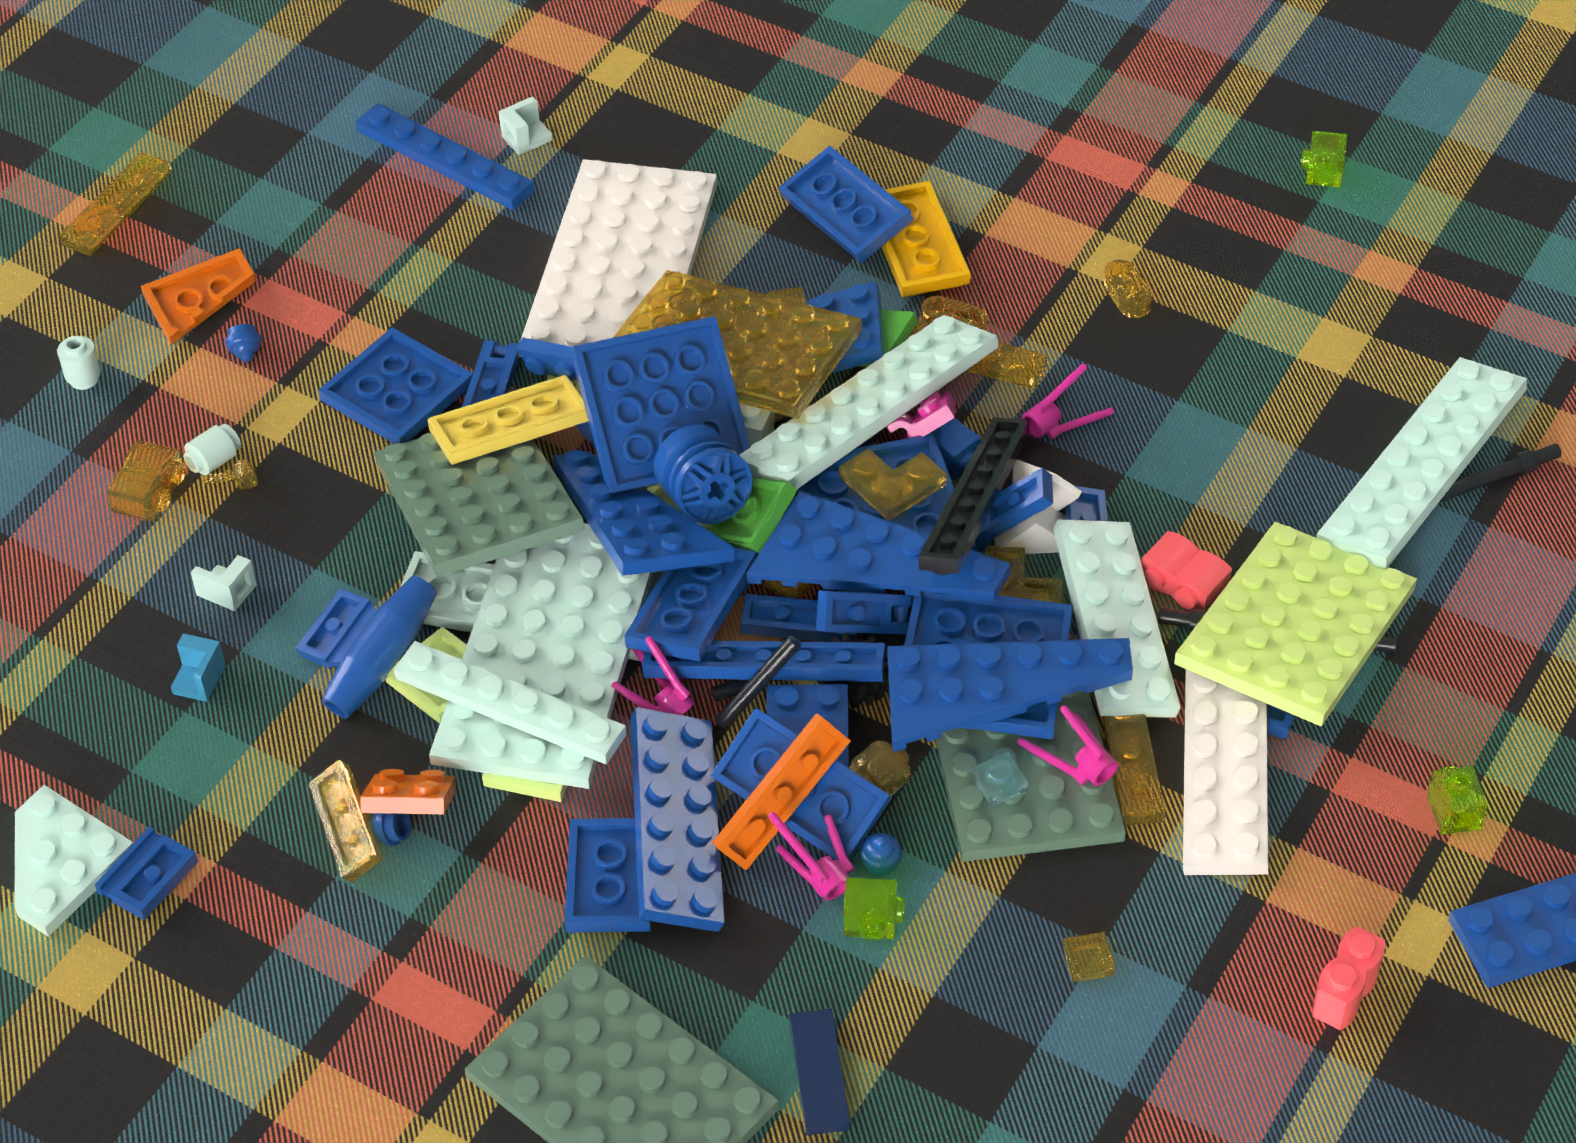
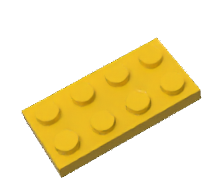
[881,181,971,298]

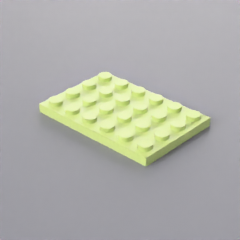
[1174,522,1417,727]

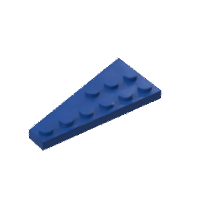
[553,450,735,576]
[746,491,1011,602]
[887,638,1133,753]

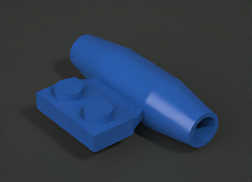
[295,576,437,719]

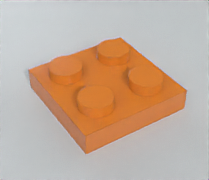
[361,769,456,814]

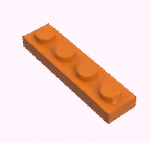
[712,713,851,870]

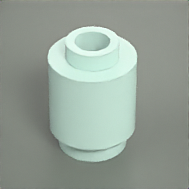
[57,336,101,390]
[183,424,241,475]

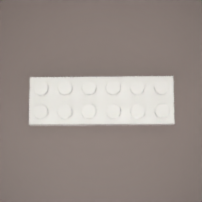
[1183,669,1268,875]

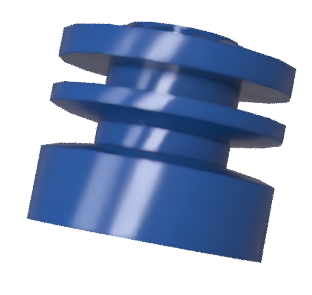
[654,424,753,525]

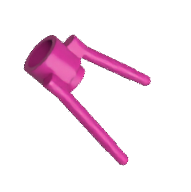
[1022,364,1114,440]
[611,636,695,715]
[1017,705,1119,786]
[769,812,855,901]

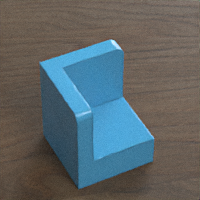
[171,633,226,702]

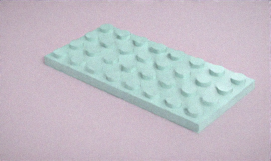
[429,523,654,789]

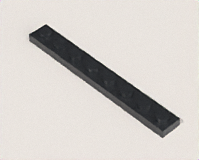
[919,417,1029,575]

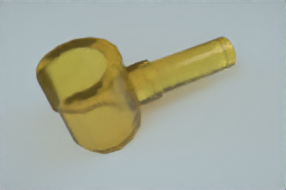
[203,460,258,489]

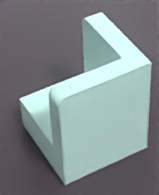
[499,97,552,155]
[191,555,257,611]

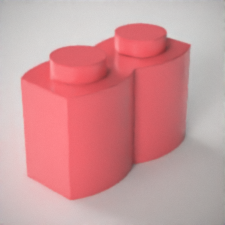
[1141,531,1232,610]
[1312,926,1385,1030]

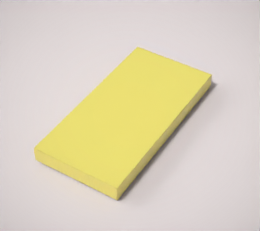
[427,375,589,465]

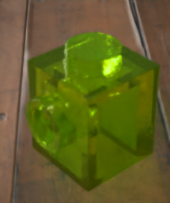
[1301,131,1347,188]
[1427,765,1488,835]
[843,877,905,940]

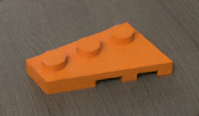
[141,248,255,345]

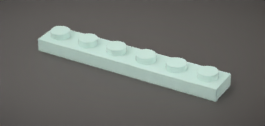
[394,641,626,765]

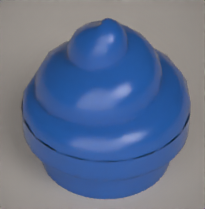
[225,324,262,363]
[367,813,411,846]
[860,833,901,875]

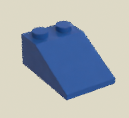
[767,684,849,768]

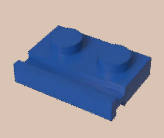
[95,826,198,921]

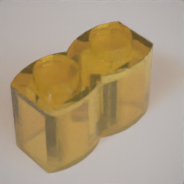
[107,440,186,522]

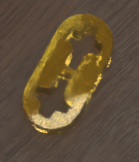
[1104,260,1152,318]
[921,296,987,331]

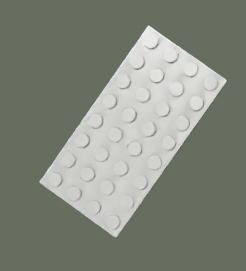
[519,159,717,357]

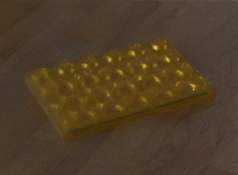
[612,270,862,418]

